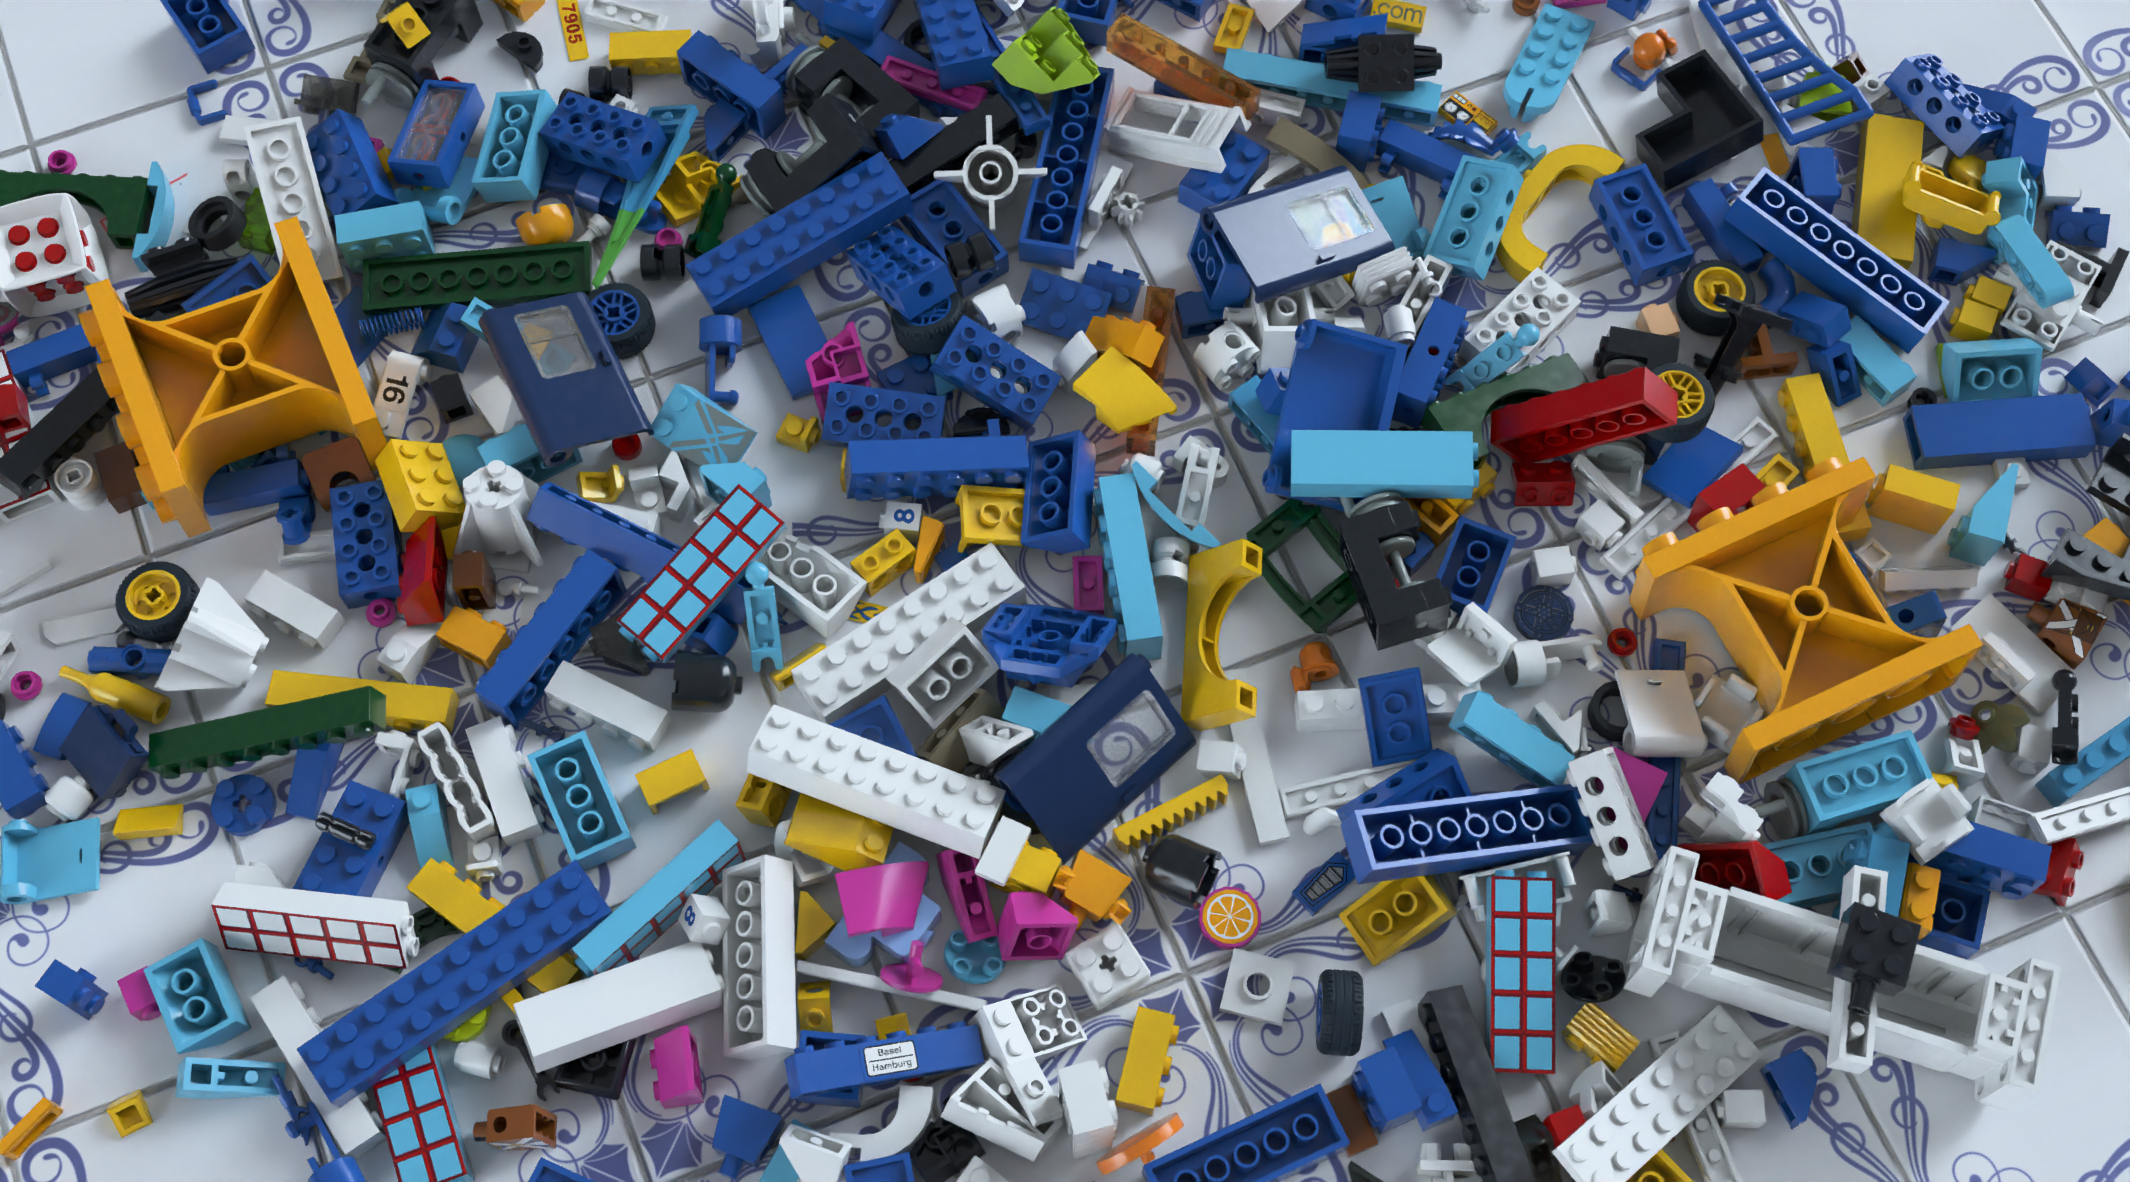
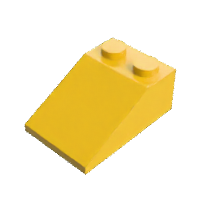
[784,793,894,871]
[1338,875,1458,967]

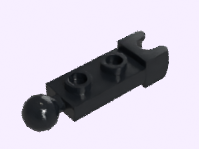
[2051,669,2079,765]

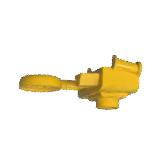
[1903,155,2002,234]

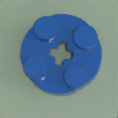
[211,774,277,836]

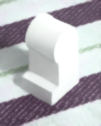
[222,159,261,203]
[1172,435,1229,488]

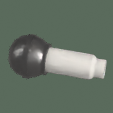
[116,631,164,649]

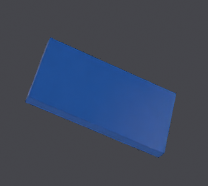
[747,285,828,401]

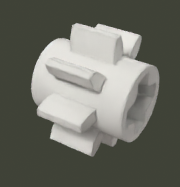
[1111,191,1145,227]

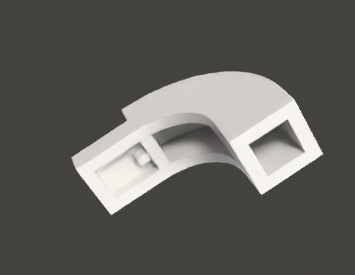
[829,1085,934,1162]

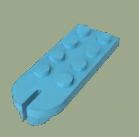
[1503,3,1596,122]

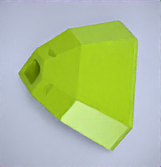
[991,6,1100,94]

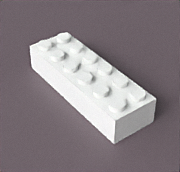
[722,855,797,1061]

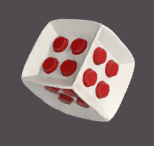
[0,193,109,317]

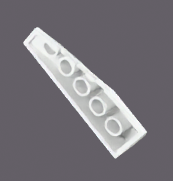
[693,501,867,639]

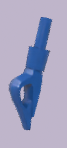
[271,1074,311,1146]

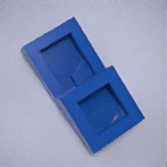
[33,693,92,760]

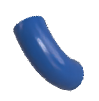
[1757,257,1796,329]

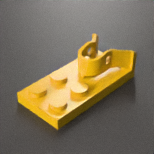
[955,485,1025,553]

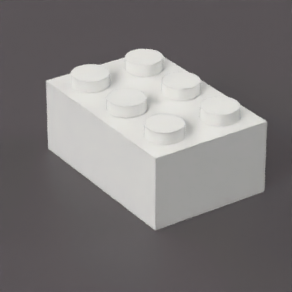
[885,616,999,730]

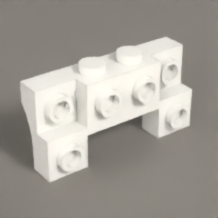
[1678,772,1764,842]

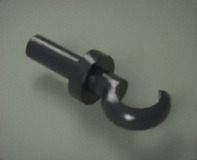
[2002,532,2026,554]

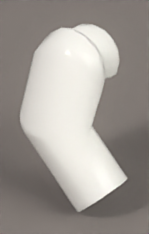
[0,324,34,352]

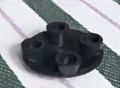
[1561,951,1626,1003]

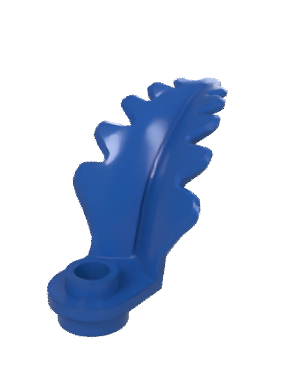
[1428,119,1520,156]

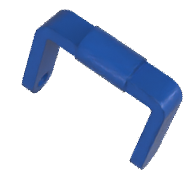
[1611,46,1662,91]
[187,79,228,126]

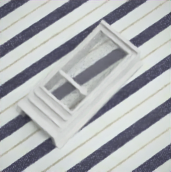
[1104,87,1252,174]

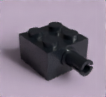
[1827,902,1921,1016]

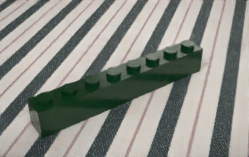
[148,686,386,779]

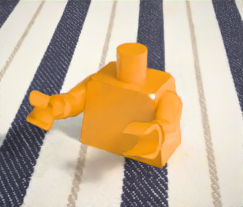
[1053,849,1132,931]

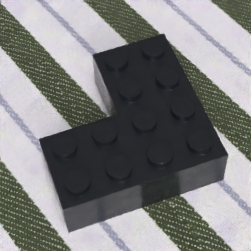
[1635,49,1764,192]

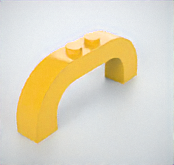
[1495,144,1625,283]

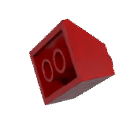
[397,516,449,626]
[1677,841,1792,900]

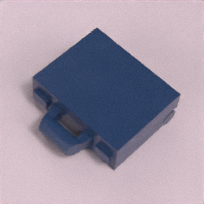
[59,705,150,800]

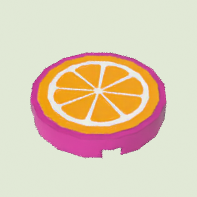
[1199,887,1261,950]

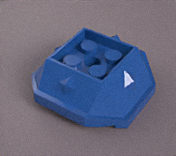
[982,603,1117,688]

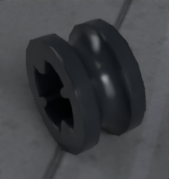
[1907,388,1937,410]

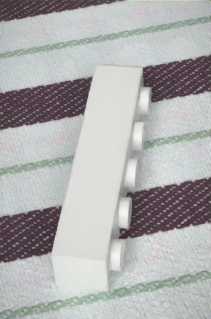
[1878,565,1978,593]

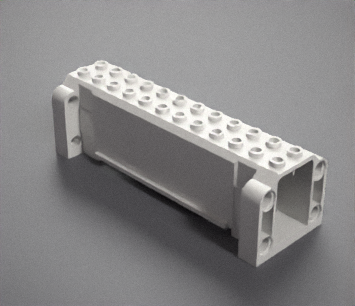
[1623,845,2062,1111]

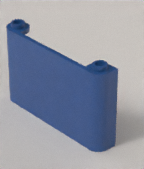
[1262,319,1408,512]

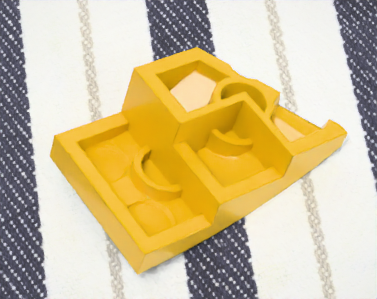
[652,151,743,228]
[1073,346,1177,434]

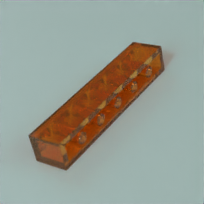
[1106,12,1261,120]
[1126,286,1176,457]

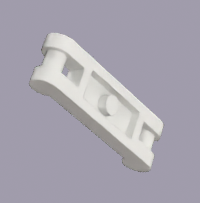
[1171,442,1221,552]

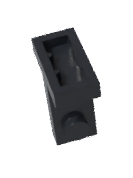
[2056,240,2129,308]

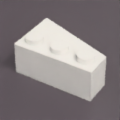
[940,1059,1064,1162]

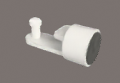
[1504,634,1604,688]

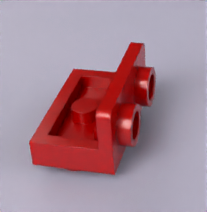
[1510,461,1576,507]
[2031,838,2084,906]

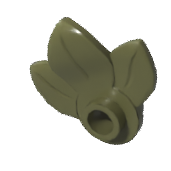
[1971,700,2031,755]

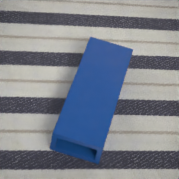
[1903,393,2098,470]

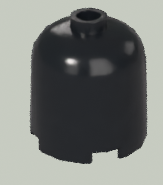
[671,650,743,712]
[1142,834,1222,910]

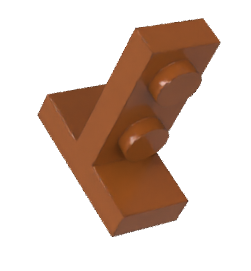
[1735,304,1799,381]

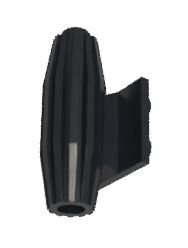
[1324,34,1442,92]
[125,237,239,319]

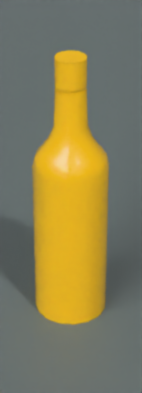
[59,665,171,725]

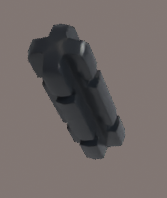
[315,812,376,850]

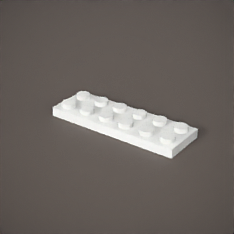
[243,116,344,283]

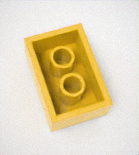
[375,439,466,534]

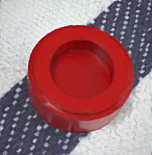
[612,434,642,461]

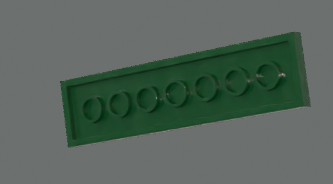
[363,241,593,315]

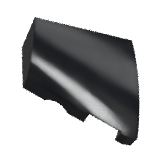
[910,1096,986,1182]

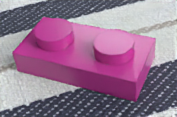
[1072,555,1104,615]

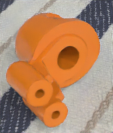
[1633,29,1678,70]
[1290,641,1339,694]

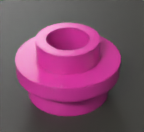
[48,150,77,174]
[366,598,397,628]
[10,671,43,701]

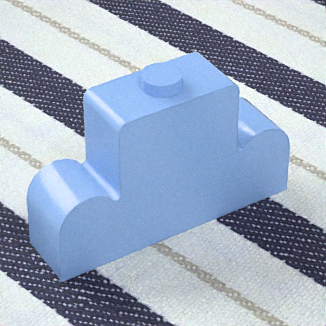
[824,841,942,967]

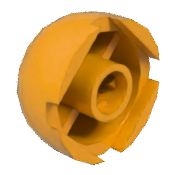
[515,204,574,246]

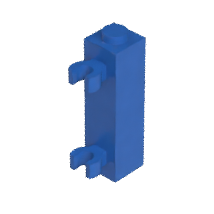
[1375,119,1479,200]
[1681,178,1769,275]
[6,324,102,398]
[203,444,311,516]

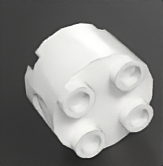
[964,284,1026,343]
[1193,322,1261,391]

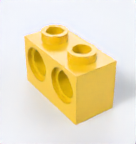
[850,528,916,597]
[735,773,793,828]

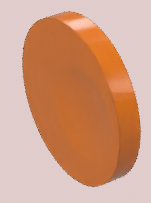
[1095,1113,1184,1175]

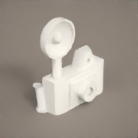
[744,0,795,73]
[1459,851,1577,989]

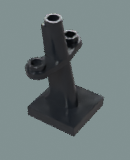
[1692,293,1793,398]

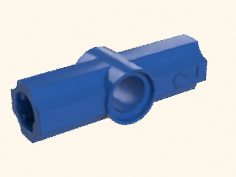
[87,644,171,680]

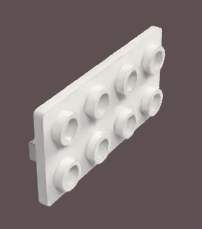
[1079,150,1133,251]
[1949,594,2080,715]

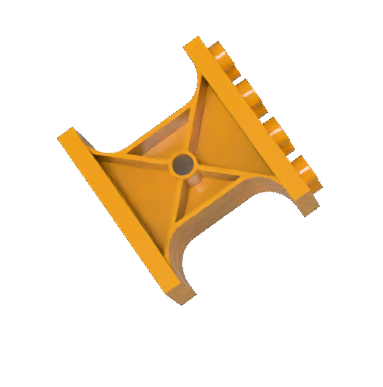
[78,216,387,538]
[1629,456,1983,785]

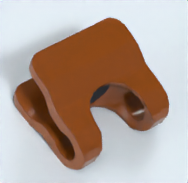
[302,436,376,512]

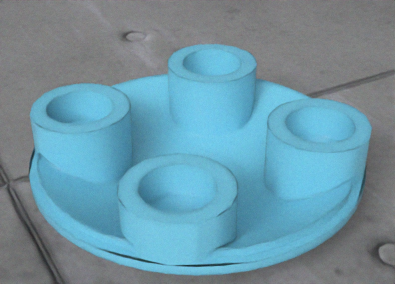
[442,434,486,487]
[943,930,1006,984]

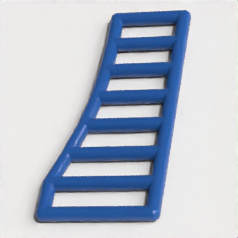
[1698,0,1874,146]

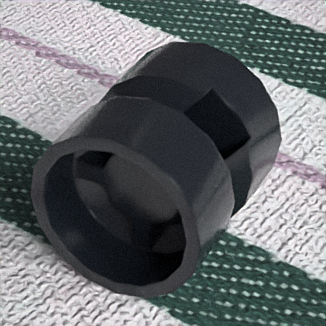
[588,66,633,102]
[944,232,995,281]
[640,244,685,281]

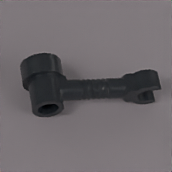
[988,130,1037,181]
[502,1020,560,1102]

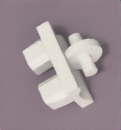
[1416,1143,1476,1182]

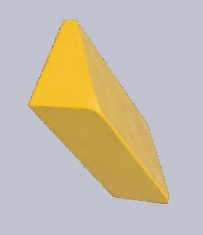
[768,642,827,691]
[113,804,184,840]

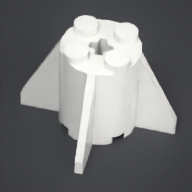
[934,115,1047,231]
[454,460,543,567]
[155,577,269,692]

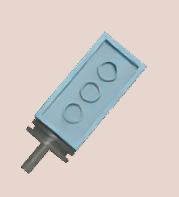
[1752,729,1933,840]

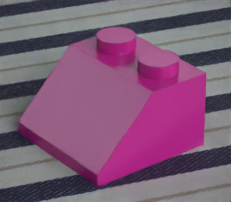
[997,891,1078,961]
[650,1025,704,1109]

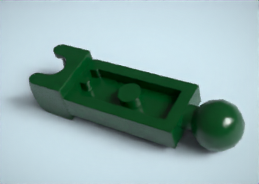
[684,163,737,259]

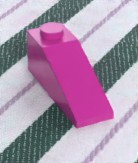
[935,849,999,943]

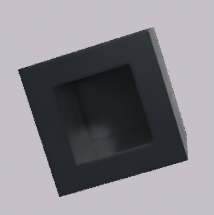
[430,372,474,424]

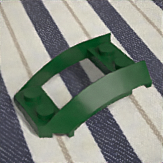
[1246,499,1358,633]

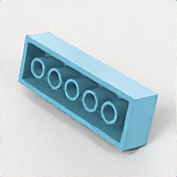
[1093,472,1163,660]

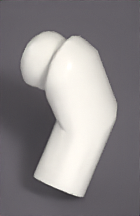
[1302,807,1342,835]

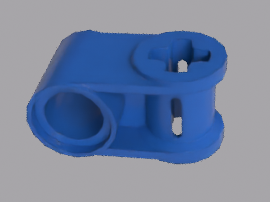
[276,496,316,545]

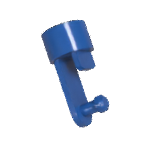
[574,167,667,234]
[699,315,742,406]
[285,1101,367,1182]

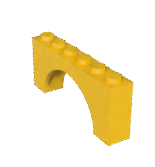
[1181,538,1263,731]

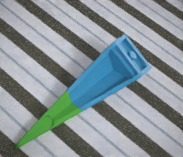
[592,104,699,290]

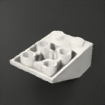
[968,983,1088,1070]

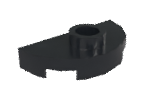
[496,32,544,73]
[953,407,1010,438]

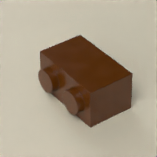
[93,442,147,514]
[452,550,496,610]

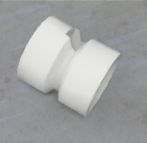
[54,459,106,510]
[1151,537,1190,590]

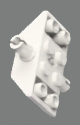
[1992,240,2104,352]
[1223,285,1336,373]

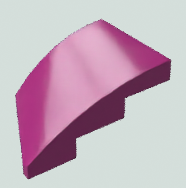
[805,321,872,424]
[1588,746,1668,851]
[835,861,929,938]

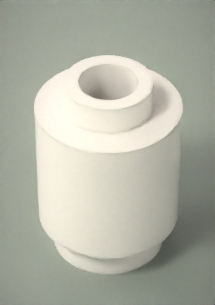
[1383,305,1417,348]
[454,1040,506,1079]

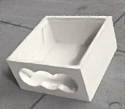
[1967,795,2037,842]

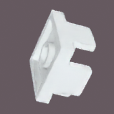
[1694,674,1765,754]
[1879,777,1975,866]

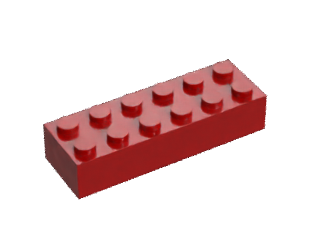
[1490,367,1678,463]

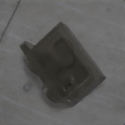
[294,74,360,116]

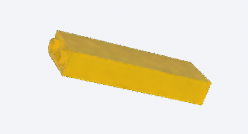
[1851,113,1924,271]

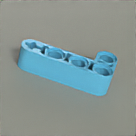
[1985,214,2074,309]

